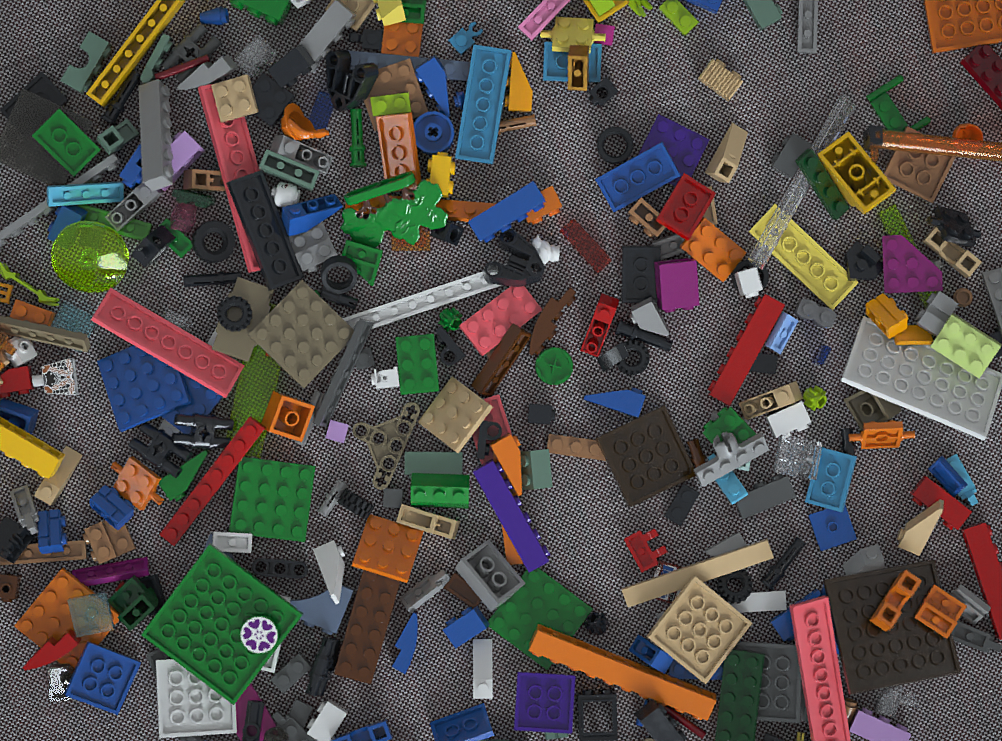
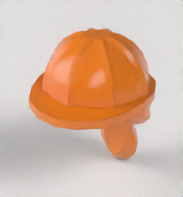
[281,103,329,141]

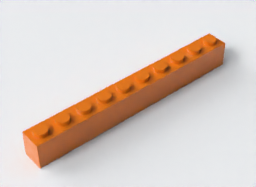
[529,624,717,721]

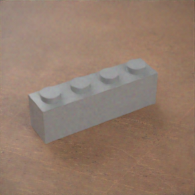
[298,0,356,73]

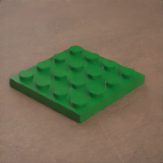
[228,457,316,542]
[488,568,593,670]

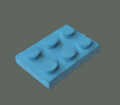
[543,42,602,83]
[805,446,857,512]

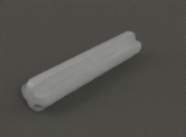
[295,391,324,446]

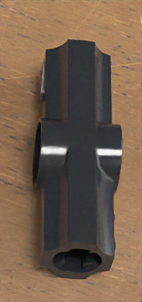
[242,700,265,741]

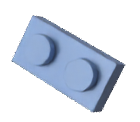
[765,312,798,355]

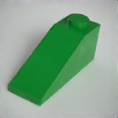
[159,450,210,502]

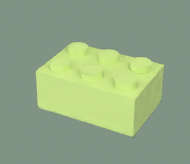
[930,313,1002,379]

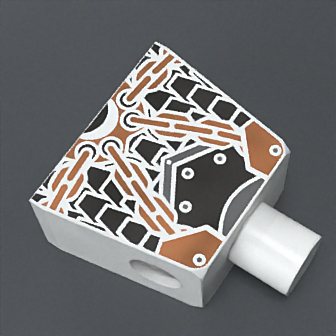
[32,358,79,395]

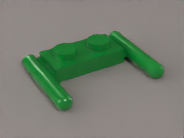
[866,75,931,144]

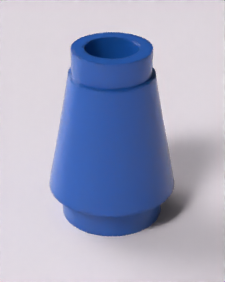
[200,6,229,25]

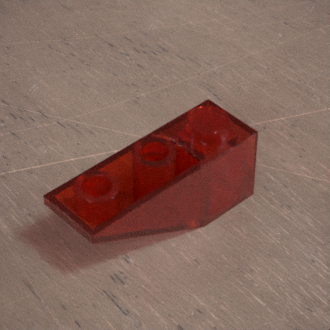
[560,219,612,274]

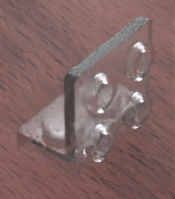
[773,435,823,480]

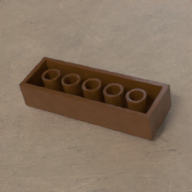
[334,570,401,684]

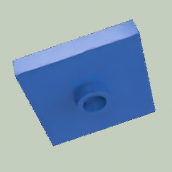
[808,505,857,551]

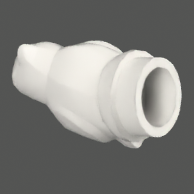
[531,235,560,266]

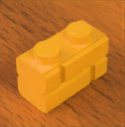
[865,293,908,339]

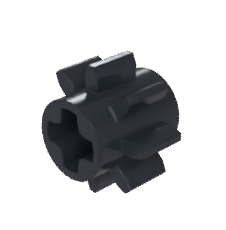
[584,612,609,635]

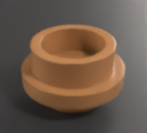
[953,288,973,307]

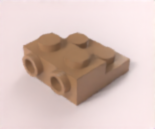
[83,520,136,564]

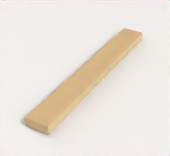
[621,539,774,608]

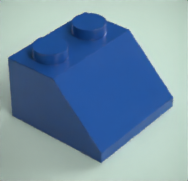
[0,398,39,435]

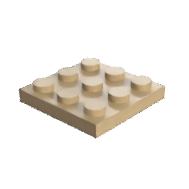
[418,376,493,453]

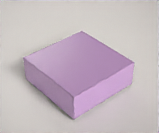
[325,420,349,443]

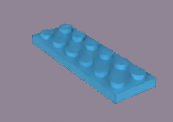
[455,44,512,165]

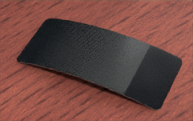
[597,343,629,372]

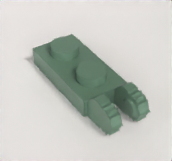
[140,33,173,84]

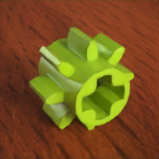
[803,385,827,411]

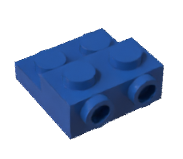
[119,144,142,190]

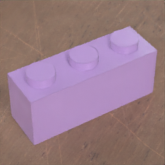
[849,707,911,741]

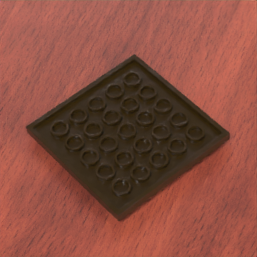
[823,560,961,695]

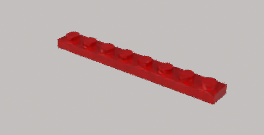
[159,416,266,546]

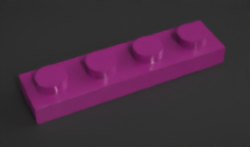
[72,557,149,586]

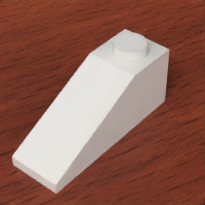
[313,540,345,604]
[473,639,493,699]

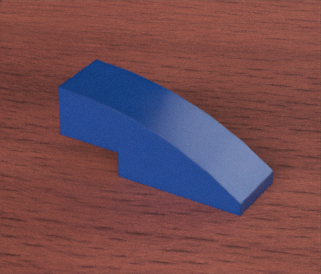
[392,611,418,674]

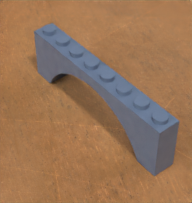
[202,533,354,635]

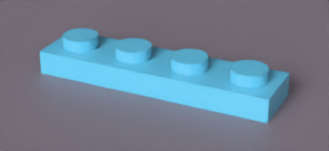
[47,181,124,207]

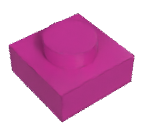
[594,23,615,46]

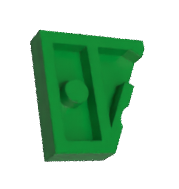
[342,239,384,286]

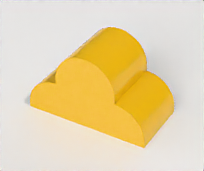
[818,131,896,214]

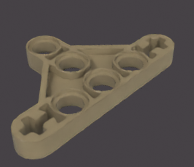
[352,402,420,490]

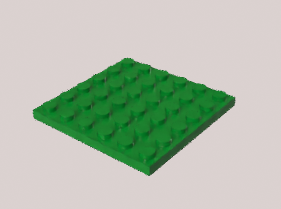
[141,543,304,705]

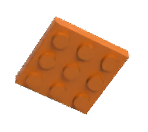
[352,514,424,583]

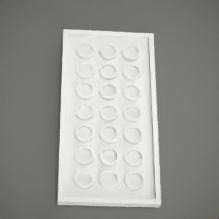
[841,316,1002,440]

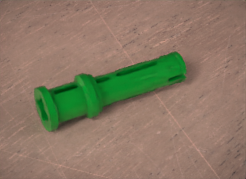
[349,109,367,168]

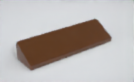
[472,324,532,397]

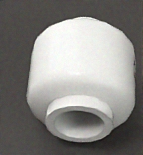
[271,182,301,207]

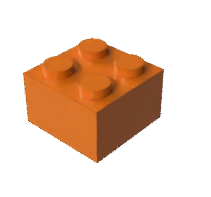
[261,391,315,442]

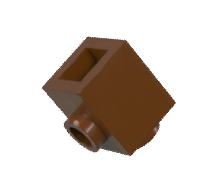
[0,573,21,602]

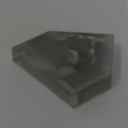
[48,664,75,701]

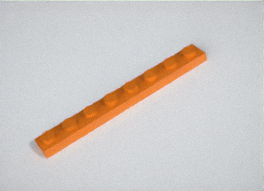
[345,192,497,222]

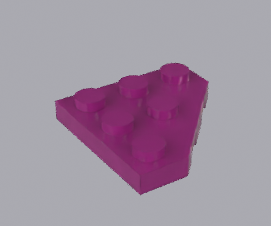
[882,235,943,293]

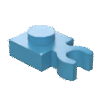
[448,21,483,55]

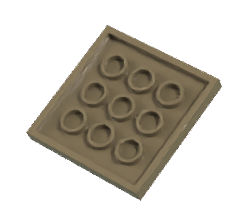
[248,280,354,389]

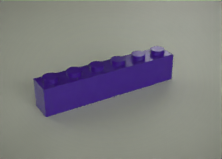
[473,459,550,572]

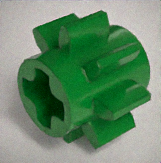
[438,307,463,332]

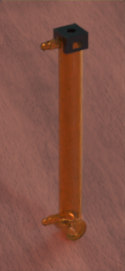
[863,125,1002,162]

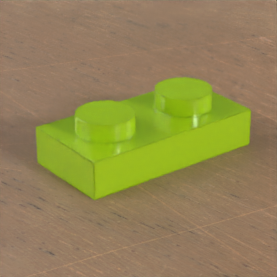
[658,0,699,36]
[370,92,411,116]

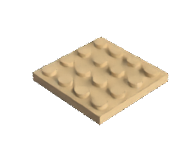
[646,575,752,684]

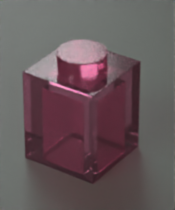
[170,202,197,233]

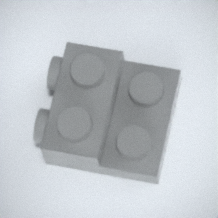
[288,221,338,274]

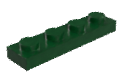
[795,148,850,220]

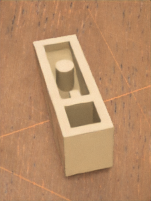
[34,446,83,506]
[897,499,944,556]

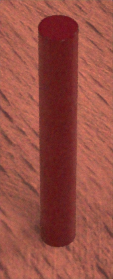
[154,54,211,80]
[656,703,706,739]

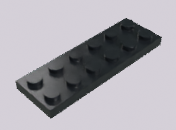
[226,170,304,291]

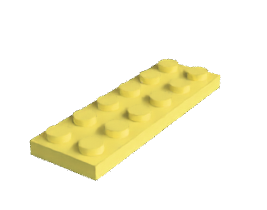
[748,204,859,310]

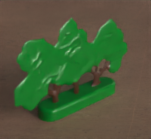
[340,171,448,248]

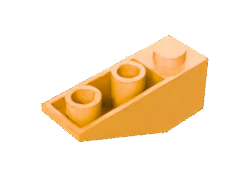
[505,52,533,113]

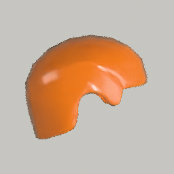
[952,123,983,152]

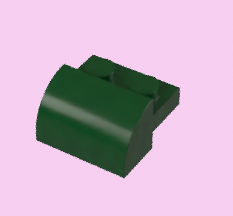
[107,575,158,631]

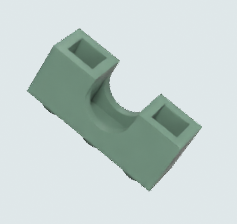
[60,31,112,94]

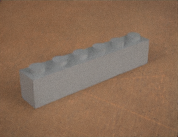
[139,79,174,191]

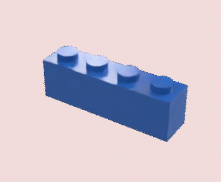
[468,181,546,243]

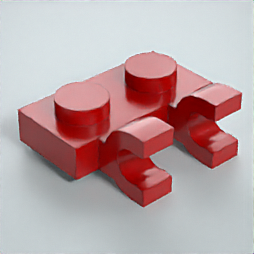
[624,529,668,573]

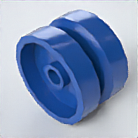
[414,111,455,156]

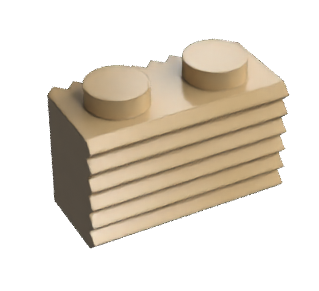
[698,59,743,102]

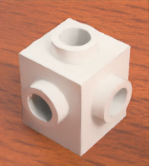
[3,337,37,368]

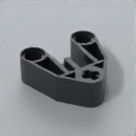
[326,49,379,111]
[483,229,545,287]

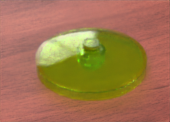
[51,221,129,293]

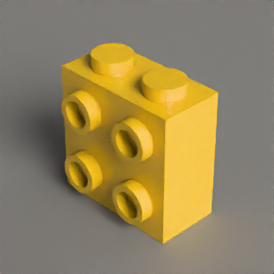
[426,152,456,198]

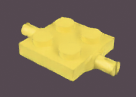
[540,17,606,54]

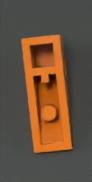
[490,433,522,496]

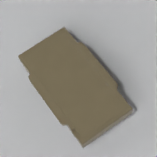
[212,277,275,362]

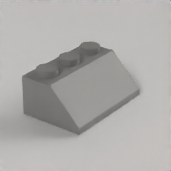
[455,539,525,612]

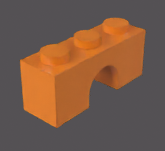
[870,570,922,632]

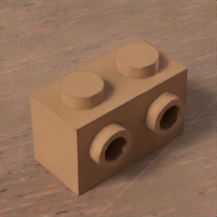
[627,198,666,238]

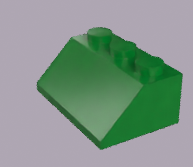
[411,473,470,509]

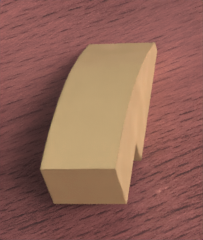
[396,504,460,540]

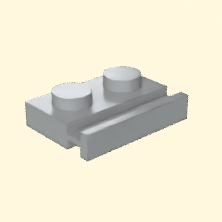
[950,584,991,625]

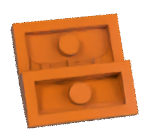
[914,584,967,639]

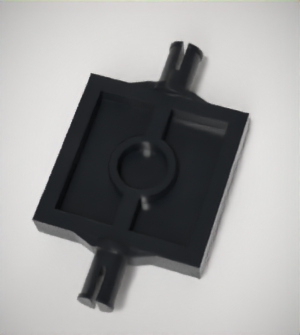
[927,205,981,248]

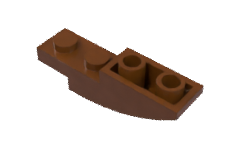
[529,287,576,356]

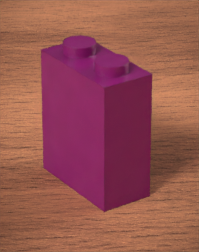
[654,257,700,312]

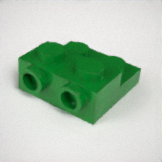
[703,406,757,444]

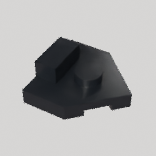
[844,241,883,281]

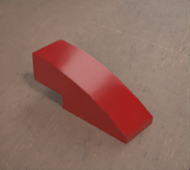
[22,628,82,670]

